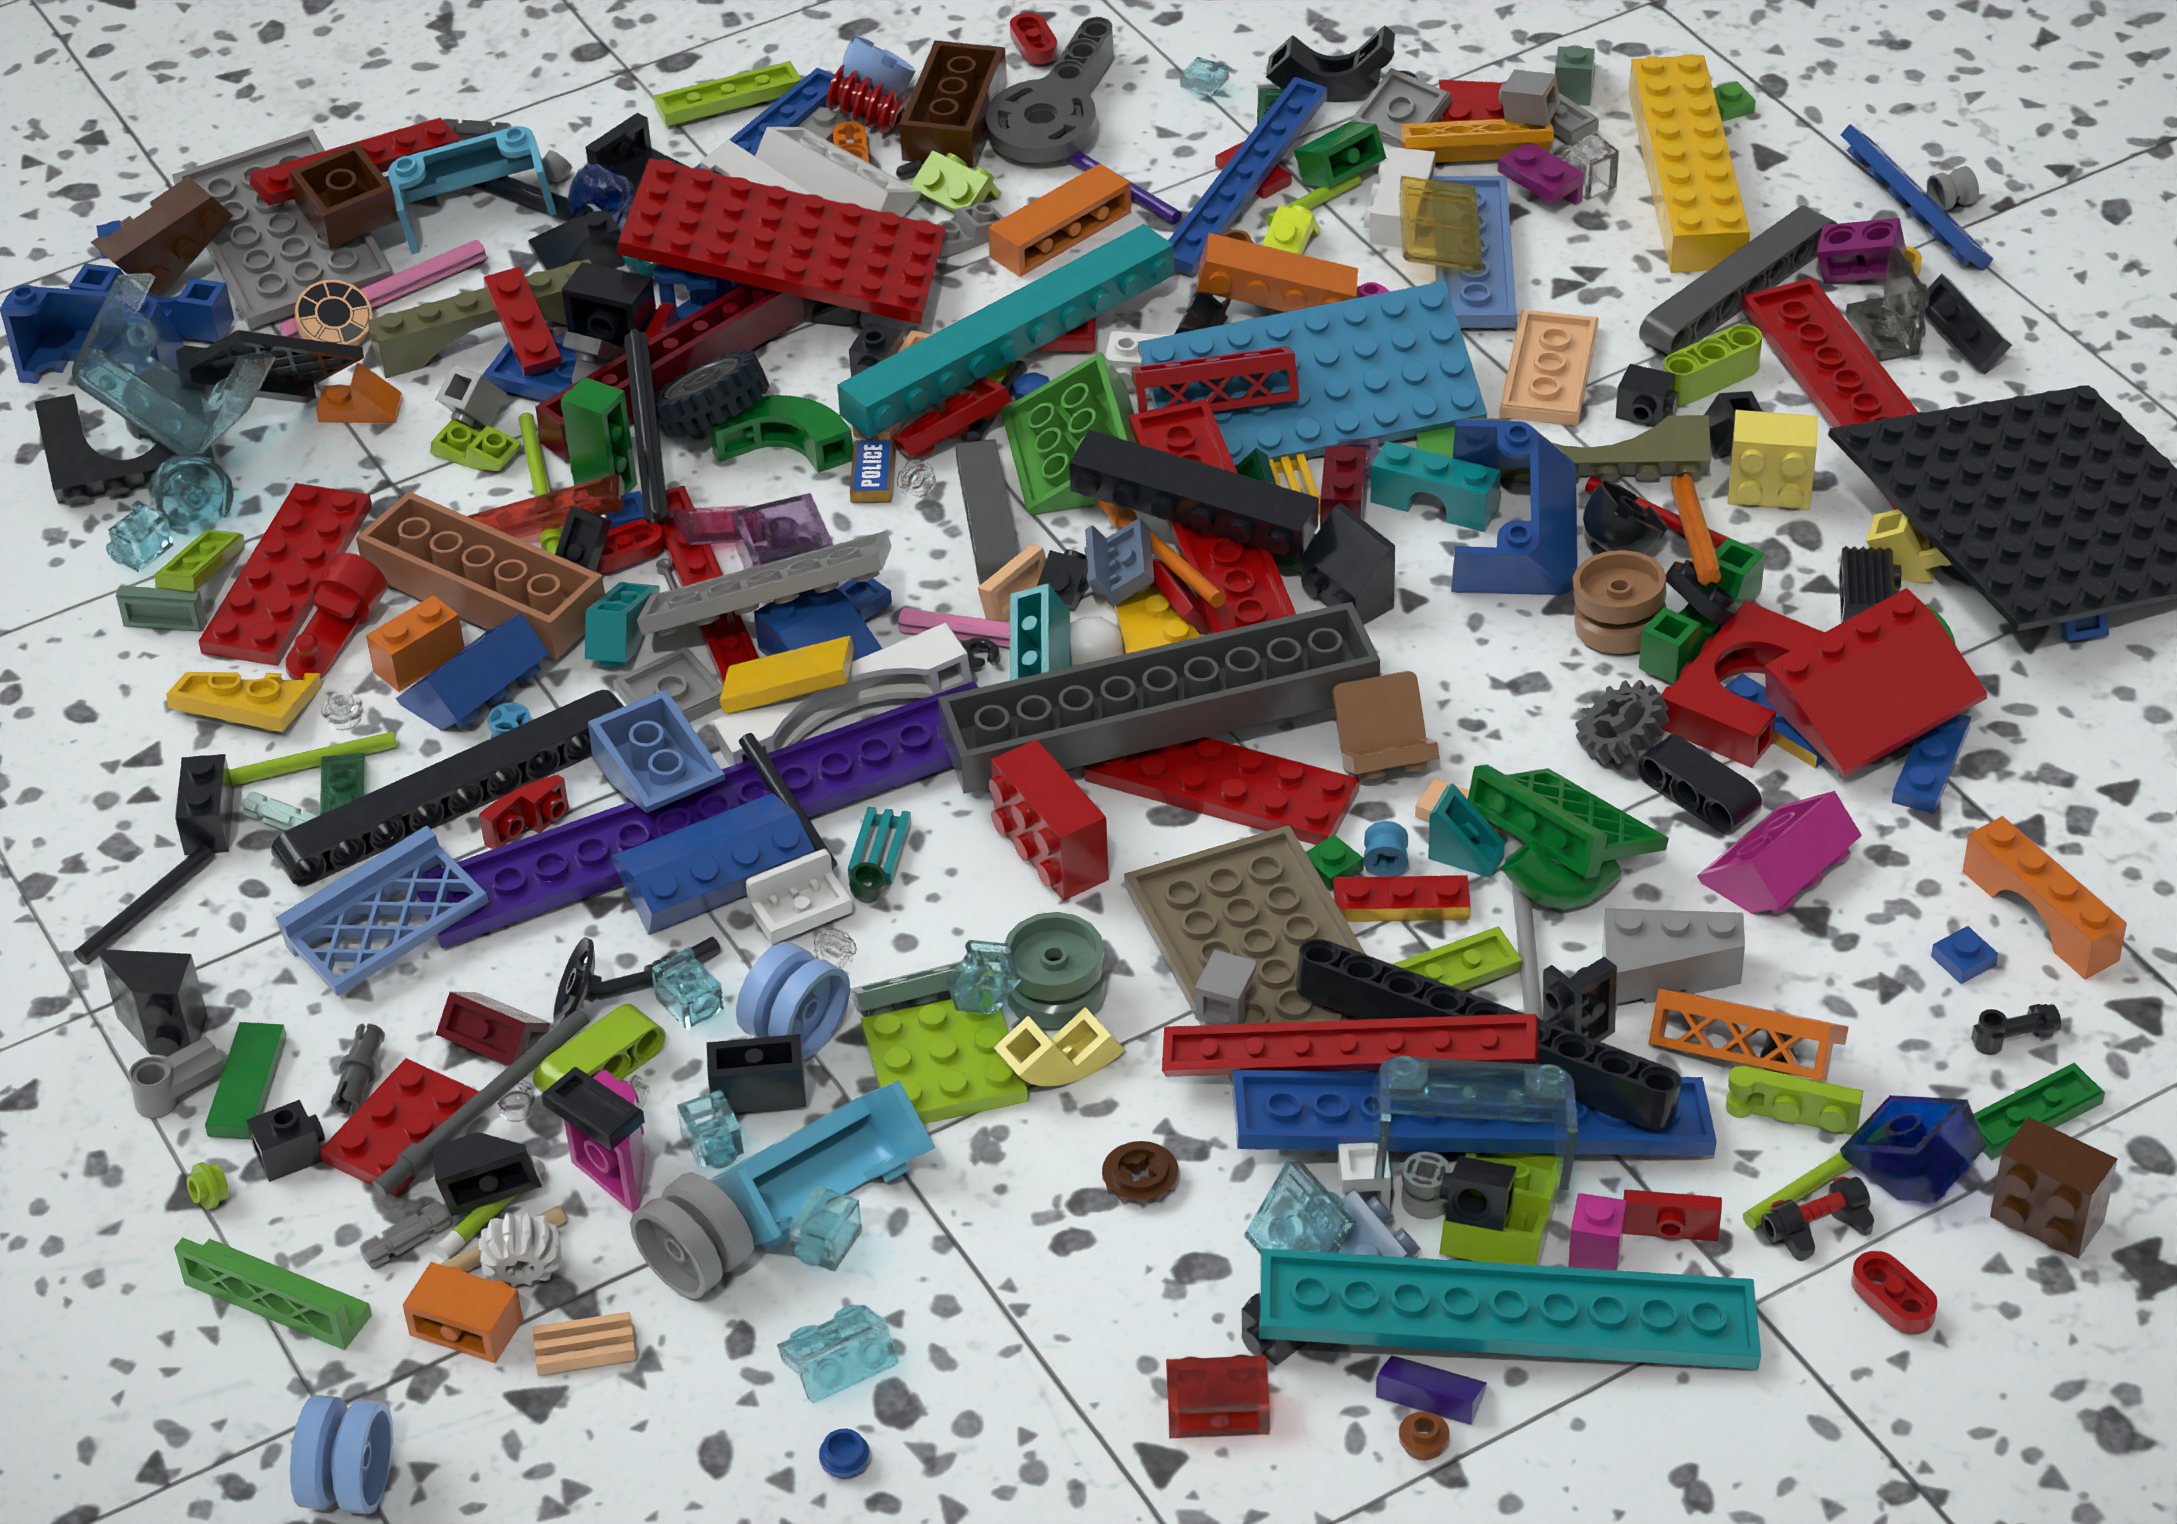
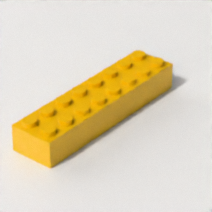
[1629,54,1750,273]

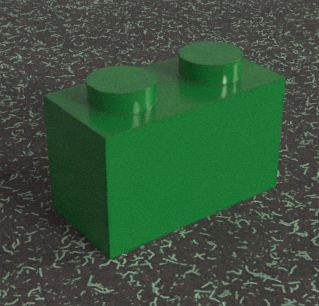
[1294,122,1387,188]

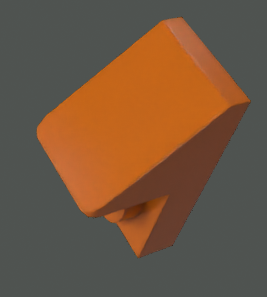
[316,363,402,423]

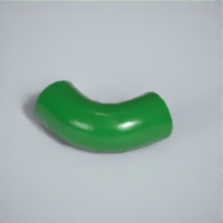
[1501,841,1621,910]

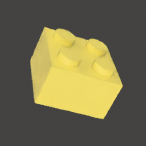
[1727,410,1818,510]

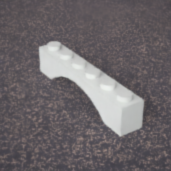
[713,622,972,766]

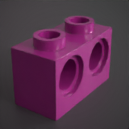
[1817,218,1906,283]

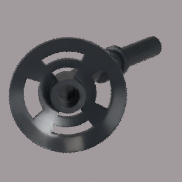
[553,937,720,1025]

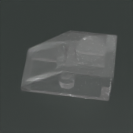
[1551,133,1619,201]

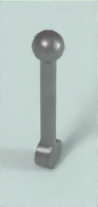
[656,559,678,590]

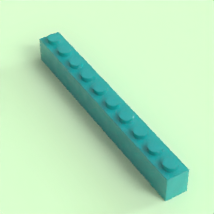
[837,224,1174,439]

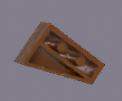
[91,176,234,297]

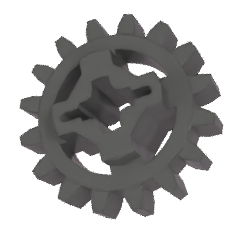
[1575,680,1669,764]

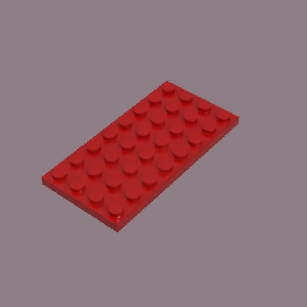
[617,158,946,325]

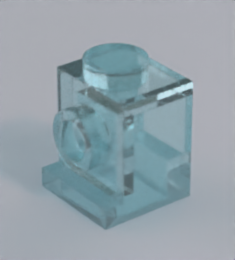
[106,500,174,572]
[946,940,1021,1014]
[651,947,724,1030]
[677,1090,744,1169]

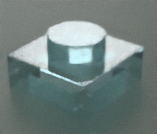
[1180,57,1229,97]

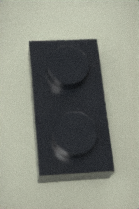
[555,506,612,572]

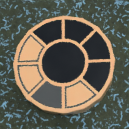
[294,280,373,346]

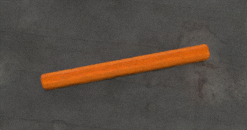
[1670,473,1721,586]

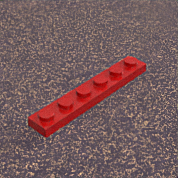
[249,117,461,206]

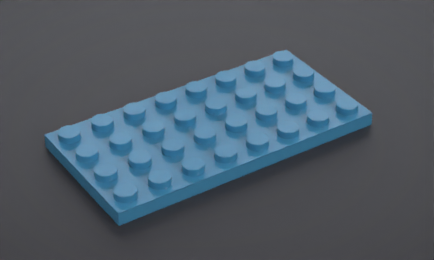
[1138,281,1487,467]

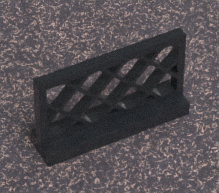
[175,330,364,403]

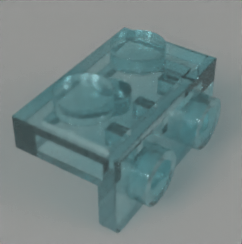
[776,1305,899,1403]

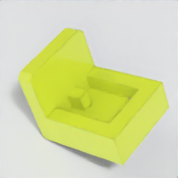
[1262,205,1321,255]

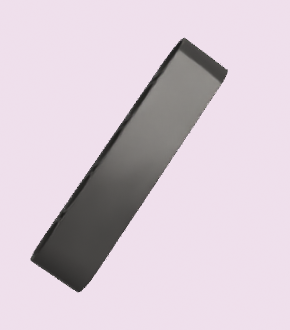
[955,439,1018,585]

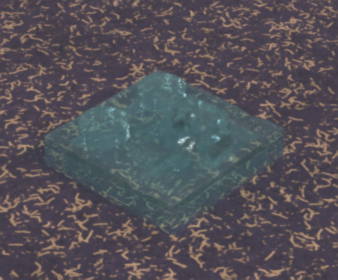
[1244,1160,1356,1255]

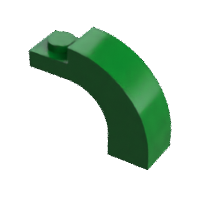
[710,395,853,473]

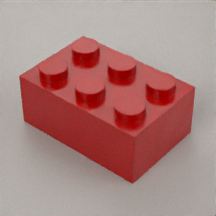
[989,739,1109,901]

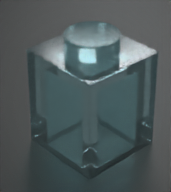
[789,1185,862,1272]

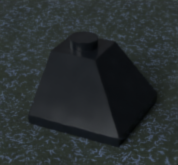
[528,209,625,271]

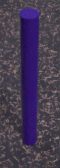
[1068,151,1182,224]

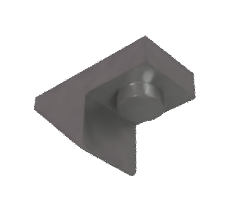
[563,331,626,383]

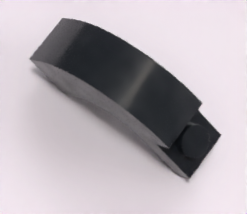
[1266,25,1395,102]

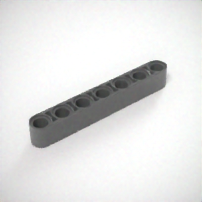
[1639,205,1837,355]

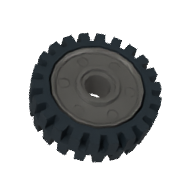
[655,349,770,438]

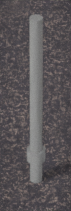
[1504,831,1543,1020]

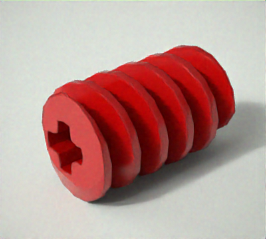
[826,64,910,135]

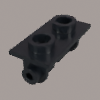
[1175,291,1232,334]

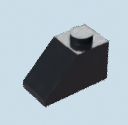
[433,1132,542,1216]

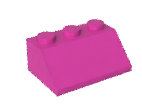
[1697,791,1862,914]

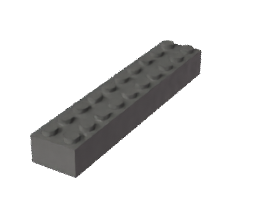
[938,602,1380,794]

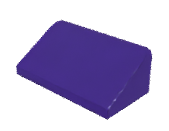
[1376,1355,1487,1425]

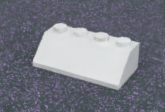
[755,127,922,217]

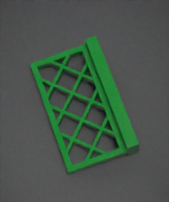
[1468,764,1669,878]

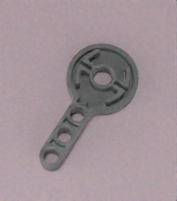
[986,17,1114,163]

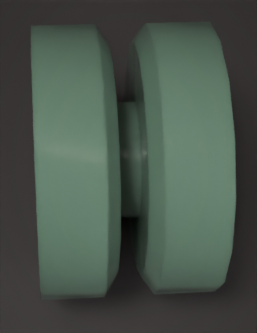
[1003,912,1106,1029]

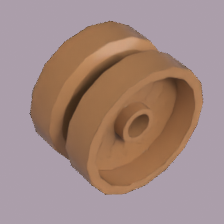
[1572,550,1667,654]

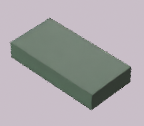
[116,586,207,631]

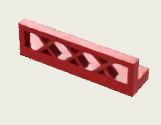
[1131,346,1299,413]

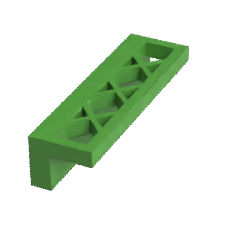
[174,1237,372,1350]

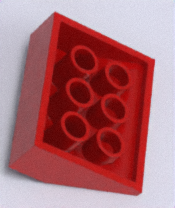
[1765,588,1987,778]

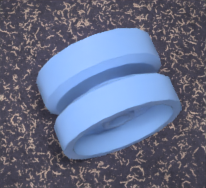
[736,941,851,1060]
[290,1395,394,1515]

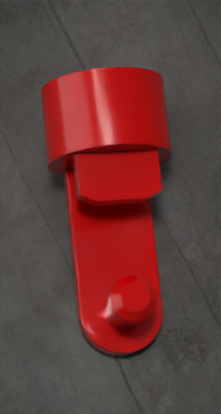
[285,553,387,680]

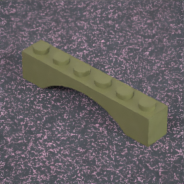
[368,259,592,379]
[1464,415,1711,483]

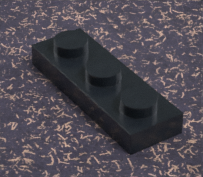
[1915,273,2012,374]

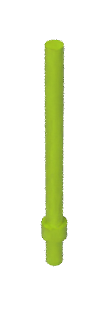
[518,412,562,554]

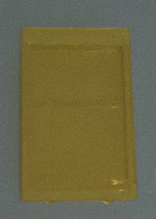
[1399,176,1482,271]

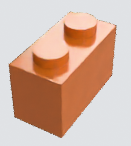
[366,595,465,692]
[402,1262,523,1363]

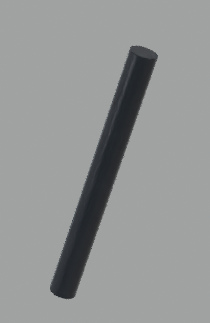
[739,733,837,870]
[74,845,214,964]

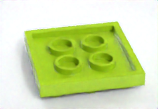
[860,990,1028,1124]

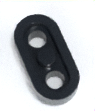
[1665,560,1737,626]

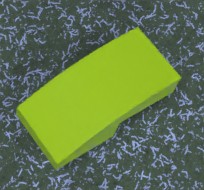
[430,418,521,471]

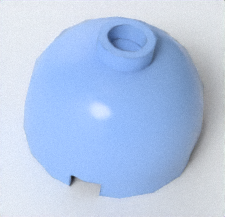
[842,34,916,96]

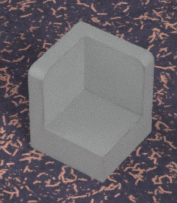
[1195,949,1257,1025]

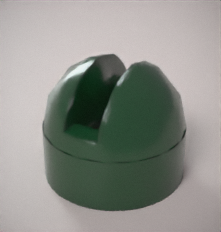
[849,862,886,902]

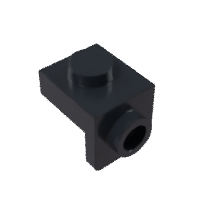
[1037,549,1088,611]

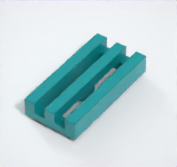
[848,807,911,884]

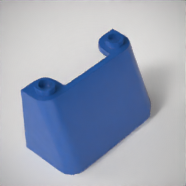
[0,285,184,384]

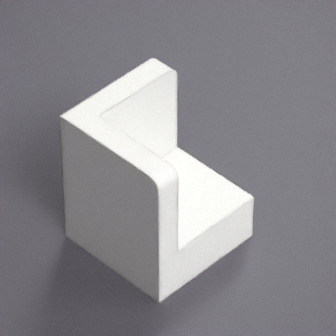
[1337,1142,1391,1210]

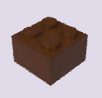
[290,143,398,249]
[1990,1117,2118,1259]

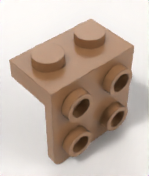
[1332,671,1440,780]

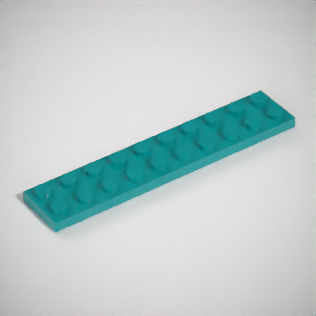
[1259,1248,1761,1369]

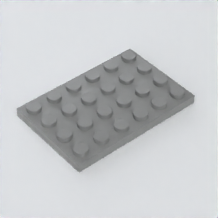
[172,129,392,329]

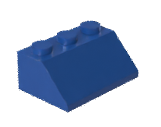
[396,612,550,731]

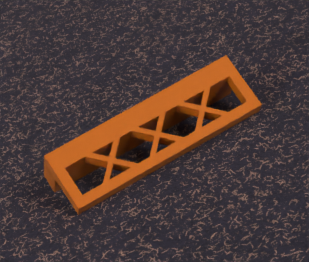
[1648,989,1849,1081]

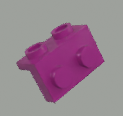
[1498,143,1584,205]

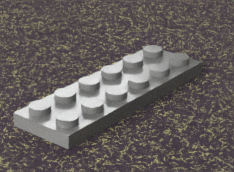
[637,530,892,637]

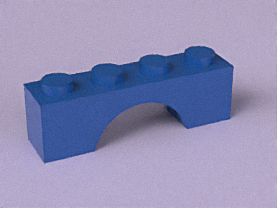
[69,263,234,342]

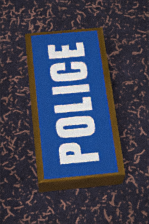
[850,439,895,503]

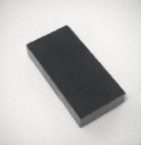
[541,1066,645,1151]

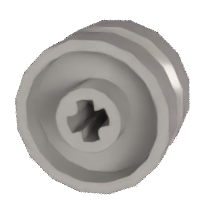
[630,1172,754,1299]

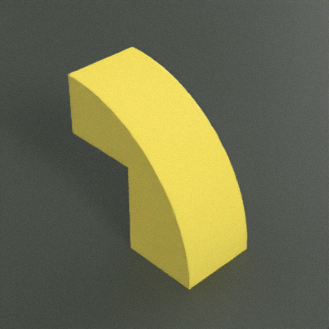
[994,1007,1125,1087]

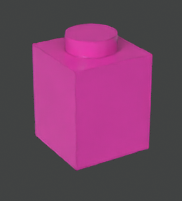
[1568,1193,1626,1270]

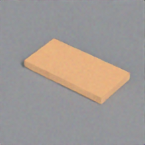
[1499,309,1599,426]

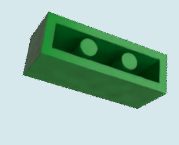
[561,377,637,502]

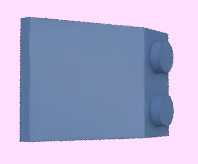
[588,689,725,813]

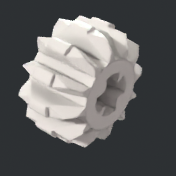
[478,1211,561,1288]

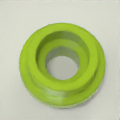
[187,1162,228,1210]

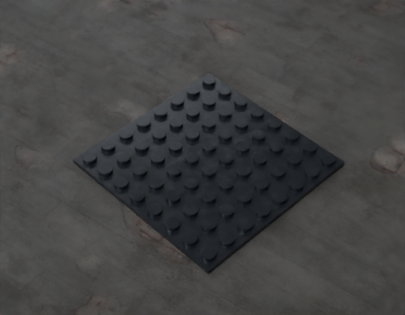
[1828,385,2177,631]

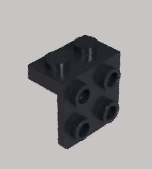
[585,112,689,204]

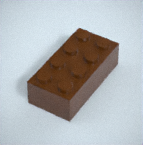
[899,40,1007,168]

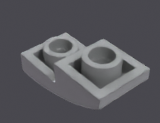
[935,203,1004,258]

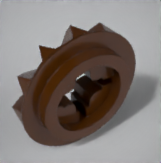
[1102,1141,1178,1207]

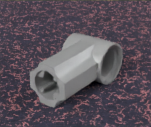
[129,1037,224,1119]

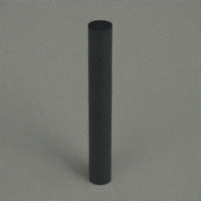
[967,360,1027,442]

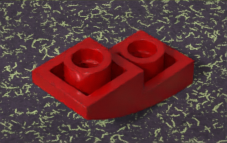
[479,775,569,850]

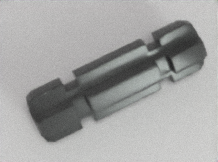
[443,119,511,141]

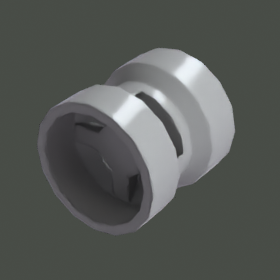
[1926,166,1979,211]
[1401,1152,1450,1219]

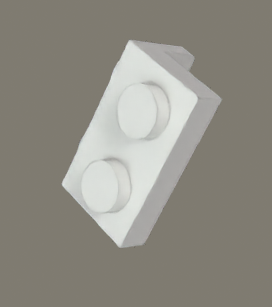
[746,849,853,944]

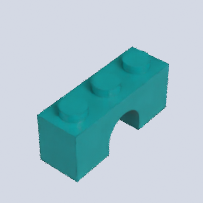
[1370,441,1501,532]

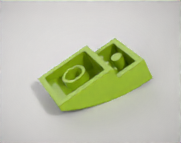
[1439,1152,1567,1265]

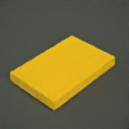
[719,635,855,714]

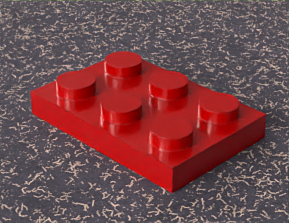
[320,1058,480,1198]

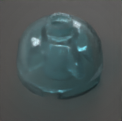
[148,452,234,536]

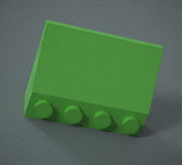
[1001,352,1136,515]

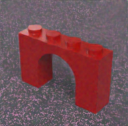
[1660,600,1824,768]

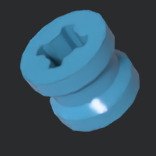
[487,702,531,738]
[1364,821,1408,877]

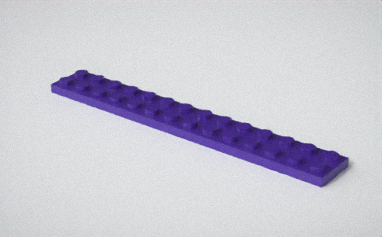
[416,681,979,948]

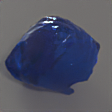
[567,163,635,225]

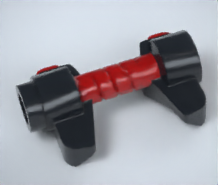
[1761,1176,1874,1261]

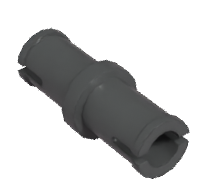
[331,1023,385,1114]

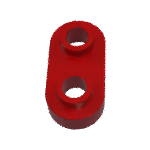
[1010,13,1058,66]
[596,519,664,573]
[1851,1251,1938,1333]

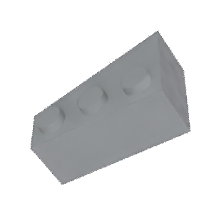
[1602,908,1745,1010]

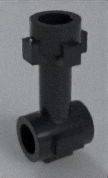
[1971,1004,2061,1055]

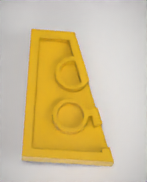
[1114,582,1201,654]
[166,672,321,732]

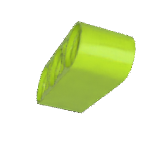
[1663,324,1762,405]
[533,1003,666,1093]

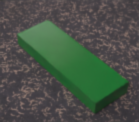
[205,1022,287,1139]
[1961,1063,2105,1161]

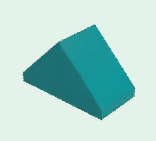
[1428,783,1506,877]

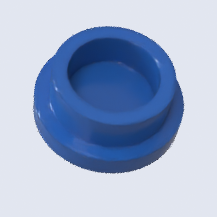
[819,1428,870,1478]

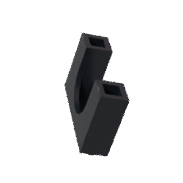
[34,373,217,505]

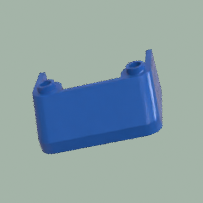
[1451,419,1577,595]

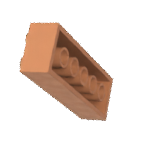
[356,491,605,660]

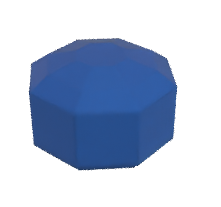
[1013,372,1050,401]

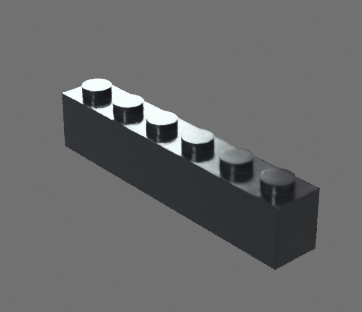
[1069,429,1319,560]

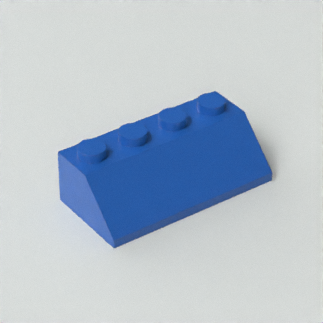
[611,793,815,935]

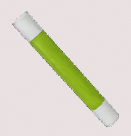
[434,1156,545,1261]

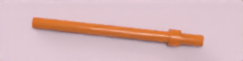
[1097,499,1226,608]

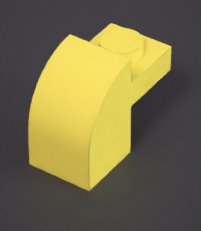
[1866,509,1952,583]

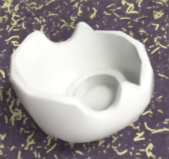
[1070,616,1125,667]

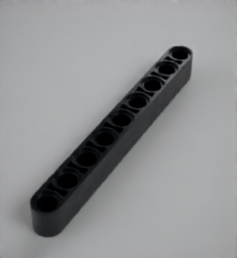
[271,690,624,886]
[1296,939,1682,1129]

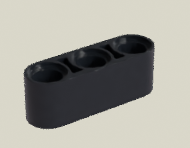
[1636,734,1762,833]

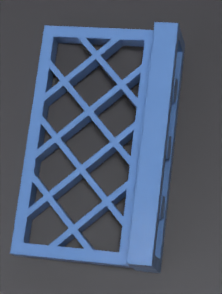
[276,826,489,996]

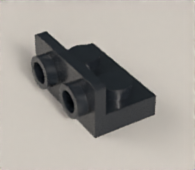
[1543,957,1617,1041]

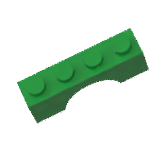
[1639,537,1765,684]

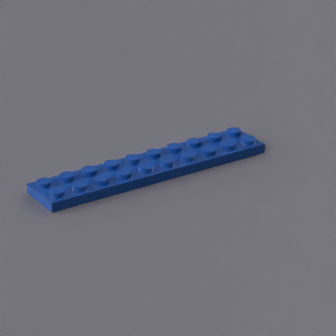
[1232,1070,1717,1156]

